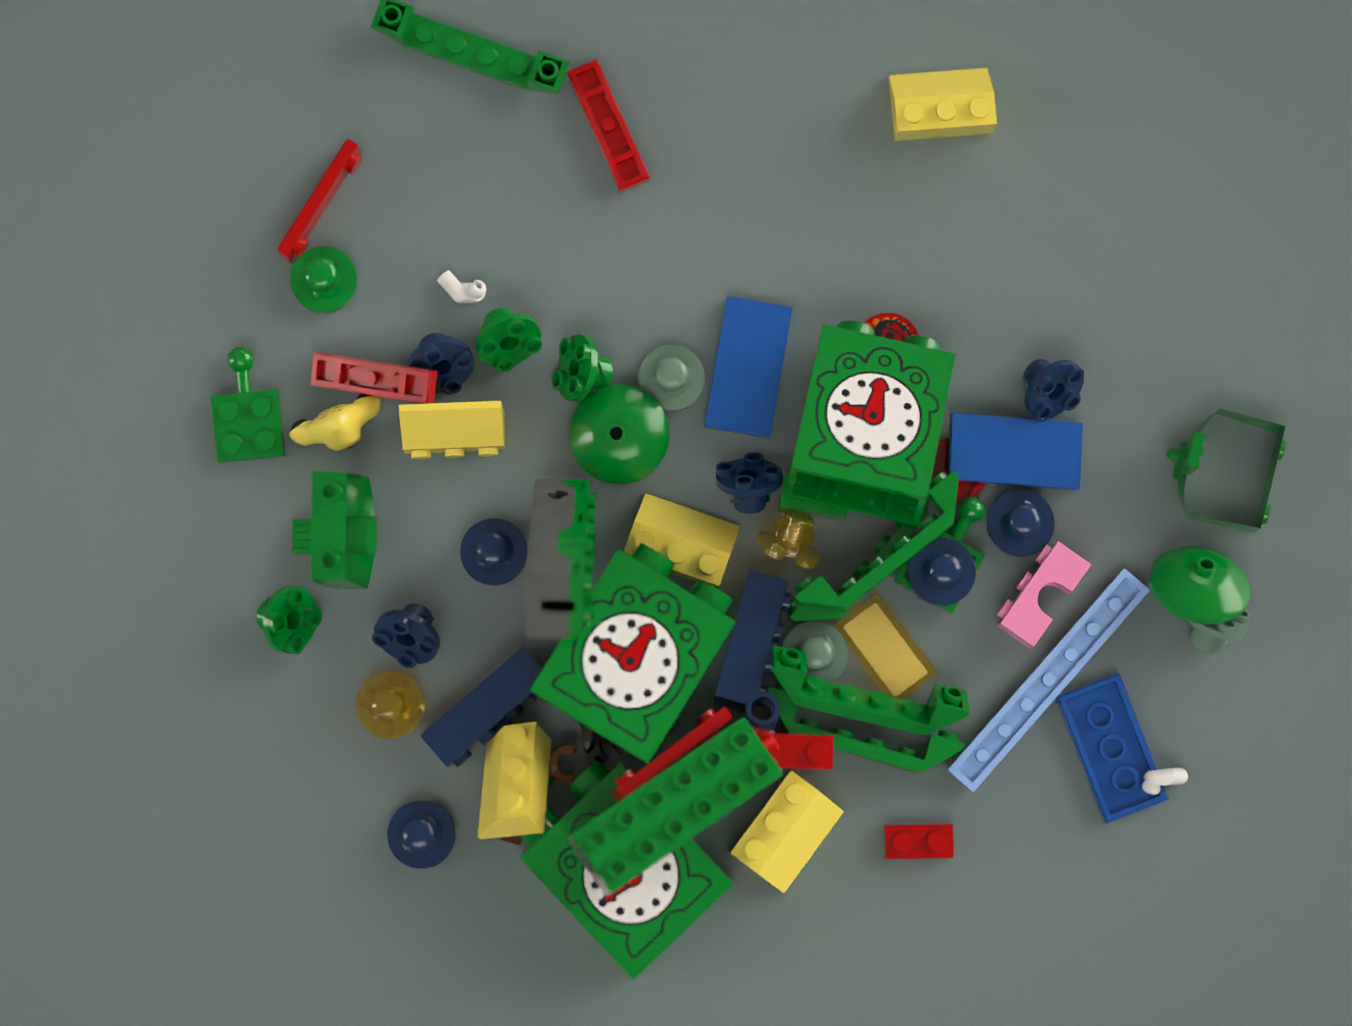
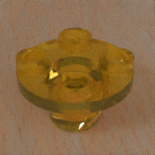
[756,510,822,569]
[356,671,425,739]

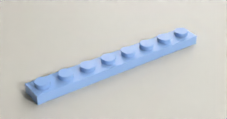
[947,568,1150,792]

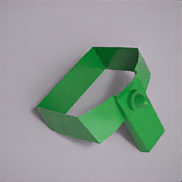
[1166,408,1286,532]
[292,471,377,590]

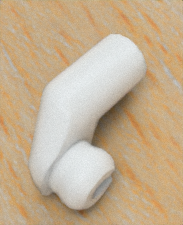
[437,270,487,303]
[1142,768,1188,795]

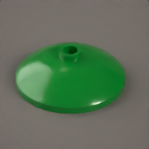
[569,384,670,484]
[1149,546,1251,624]

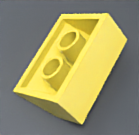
[888,68,997,141]
[399,401,506,459]
[624,493,740,589]
[478,722,551,839]
[729,770,844,894]

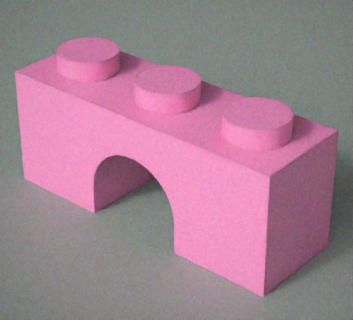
[997,541,1092,649]

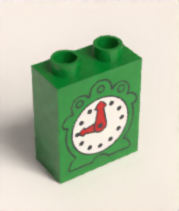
[784,321,956,526]
[530,543,736,765]
[519,759,734,980]

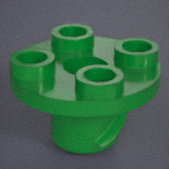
[290,246,358,314]
[475,308,542,372]
[552,334,613,402]
[256,585,322,654]

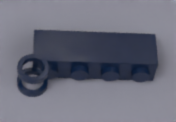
[713,570,792,732]
[420,647,543,768]

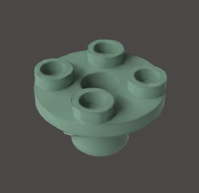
[638,345,705,412]
[1188,610,1250,654]
[782,621,848,683]

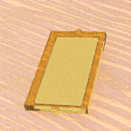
[834,594,937,699]

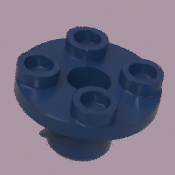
[407,333,474,394]
[1023,359,1084,422]
[716,452,783,514]
[987,490,1055,557]
[460,518,528,586]
[908,538,976,606]
[372,603,440,668]
[387,800,456,869]

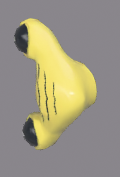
[289,393,382,451]

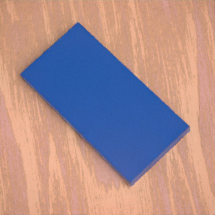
[704,296,793,439]
[947,412,1083,491]
[1055,673,1169,824]

